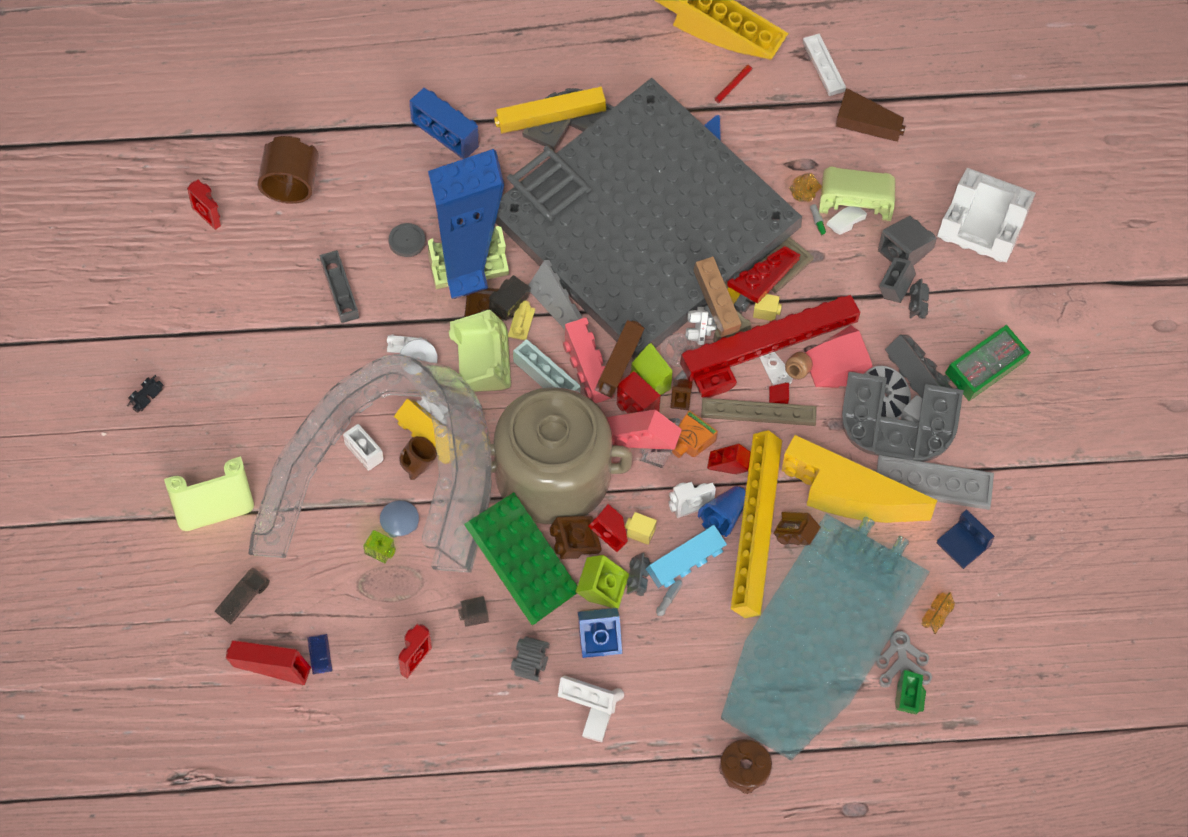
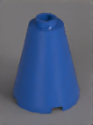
[698,486,746,537]

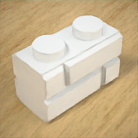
[343,424,383,471]

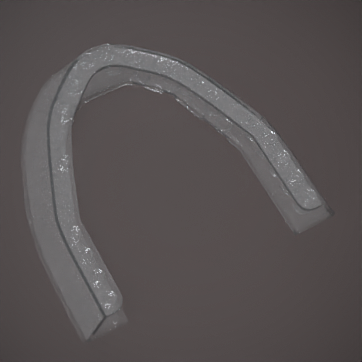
[248,354,492,573]

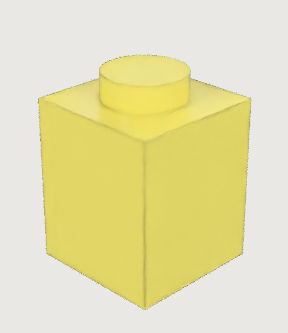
[753,294,782,321]
[625,512,657,545]

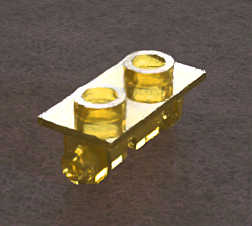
[921,592,955,634]

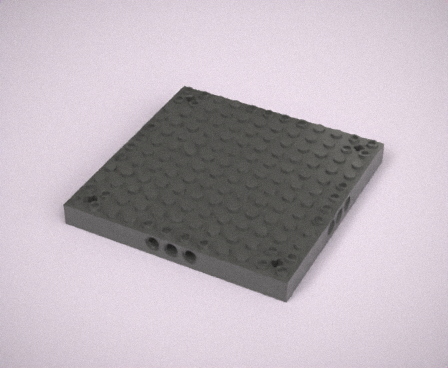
[495,78,802,360]

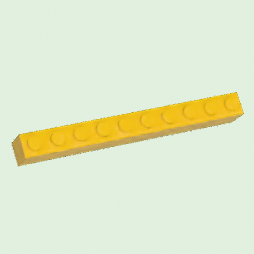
[731,430,782,618]

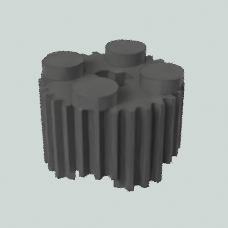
[511,637,550,682]

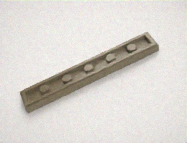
[701,398,817,426]

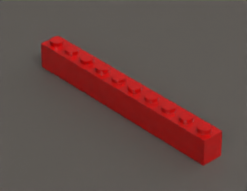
[680,295,861,381]

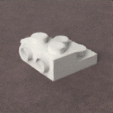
[668,482,716,518]

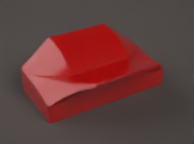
[694,366,737,398]

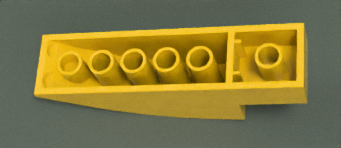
[654,0,789,60]
[782,435,937,523]

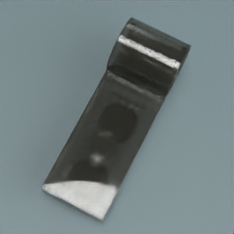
[214,568,270,625]

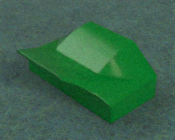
[895,670,926,715]

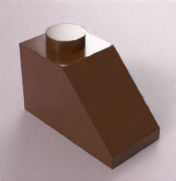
[670,379,693,411]

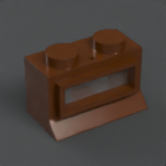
[773,512,821,546]

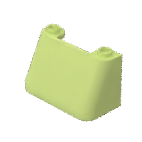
[819,167,896,221]
[449,310,511,393]
[164,456,254,531]

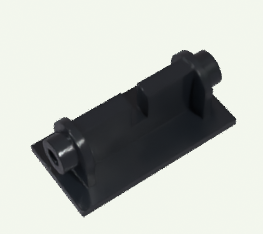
[127,375,164,413]

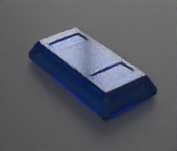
[307,634,333,675]

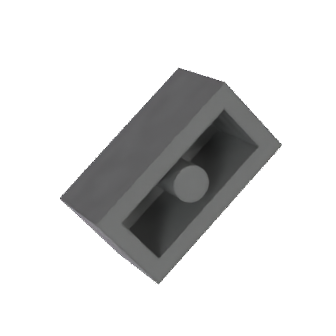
[879,257,916,303]

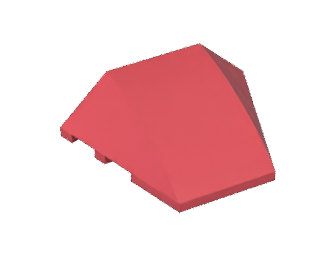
[805,325,873,388]

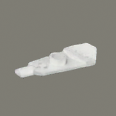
[759,352,793,386]

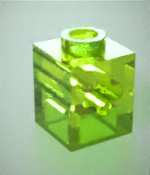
[363,530,396,564]

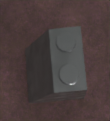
[878,216,937,266]

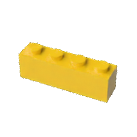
[393,398,469,465]

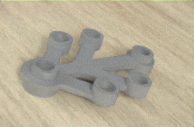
[876,631,932,688]

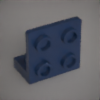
[936,509,995,569]

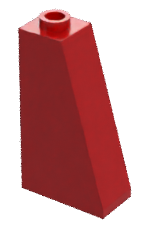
[226,640,311,685]

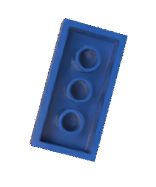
[409,88,479,159]

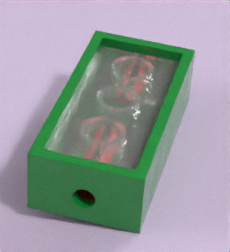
[945,324,1031,401]

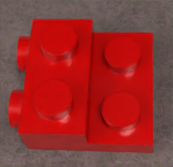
[187,179,221,230]
[398,624,432,679]

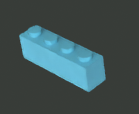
[645,525,727,588]

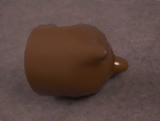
[399,436,437,480]

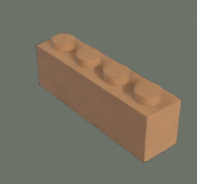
[693,257,741,337]

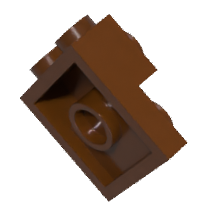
[550,516,602,559]

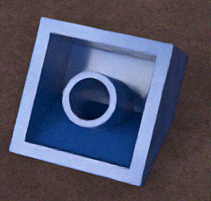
[577,608,622,658]

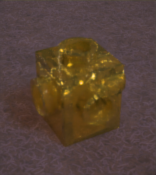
[789,173,822,202]

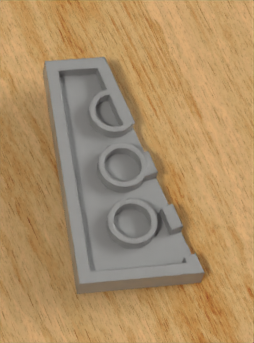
[527,260,583,330]

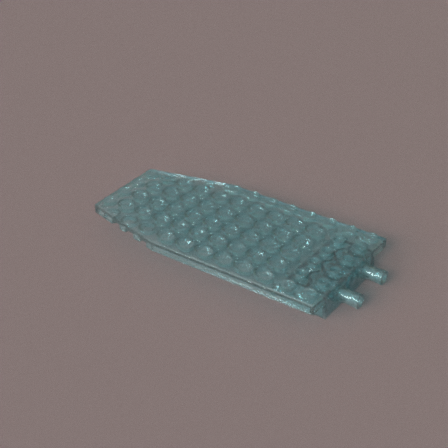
[721,514,930,761]

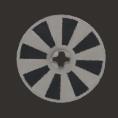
[864,366,911,419]

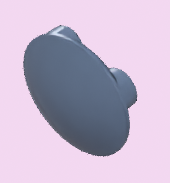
[380,501,419,537]

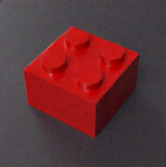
[616,371,661,414]

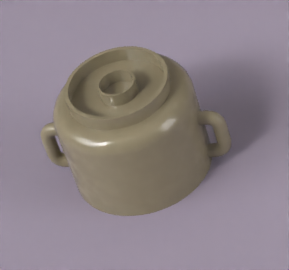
[474,387,632,525]

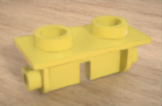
[508,301,535,340]

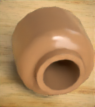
[785,352,813,379]

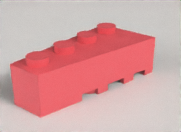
[563,317,614,403]
[606,409,682,450]

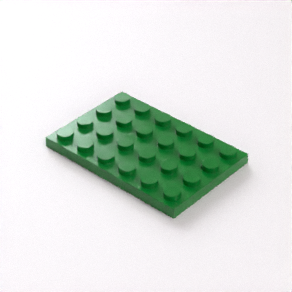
[464,492,577,626]

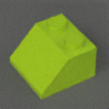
[630,343,673,395]
[576,555,629,609]

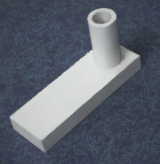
[558,676,624,714]

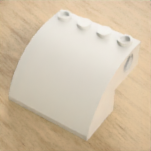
[937,168,1036,263]

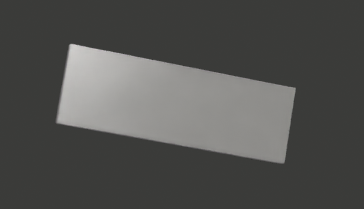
[876,455,994,510]

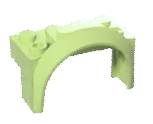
[428,226,509,289]

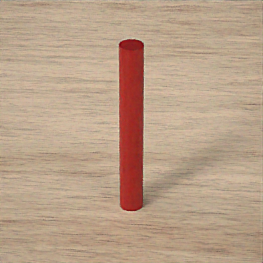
[714,65,752,103]

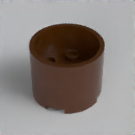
[257,136,319,204]

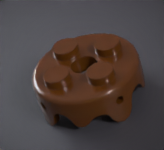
[719,739,772,794]

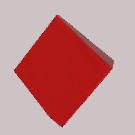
[769,382,789,404]

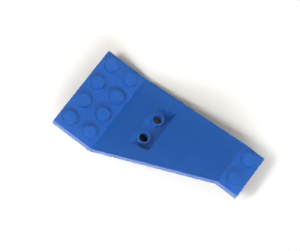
[428,149,504,299]

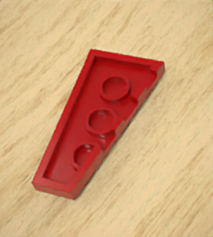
[727,246,800,304]

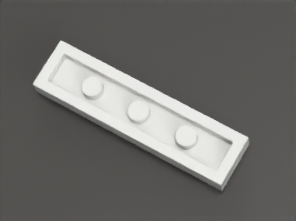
[803,34,846,96]

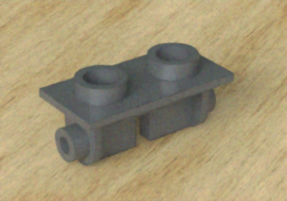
[909,279,929,319]
[626,553,651,596]

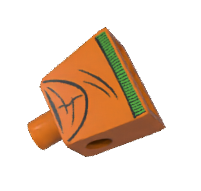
[672,410,718,458]

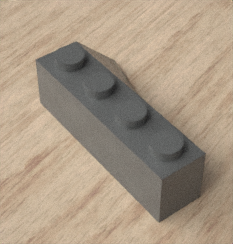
[885,334,958,399]

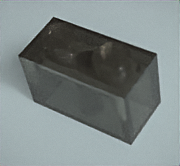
[489,275,531,321]

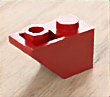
[707,443,751,475]

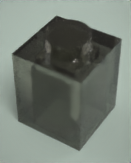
[458,596,489,627]

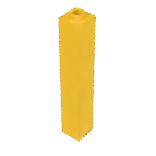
[494,86,606,134]

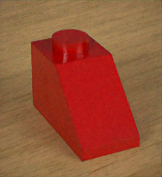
[588,504,628,552]

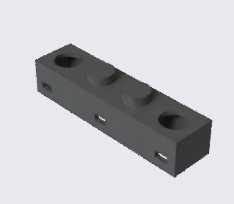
[320,250,359,323]

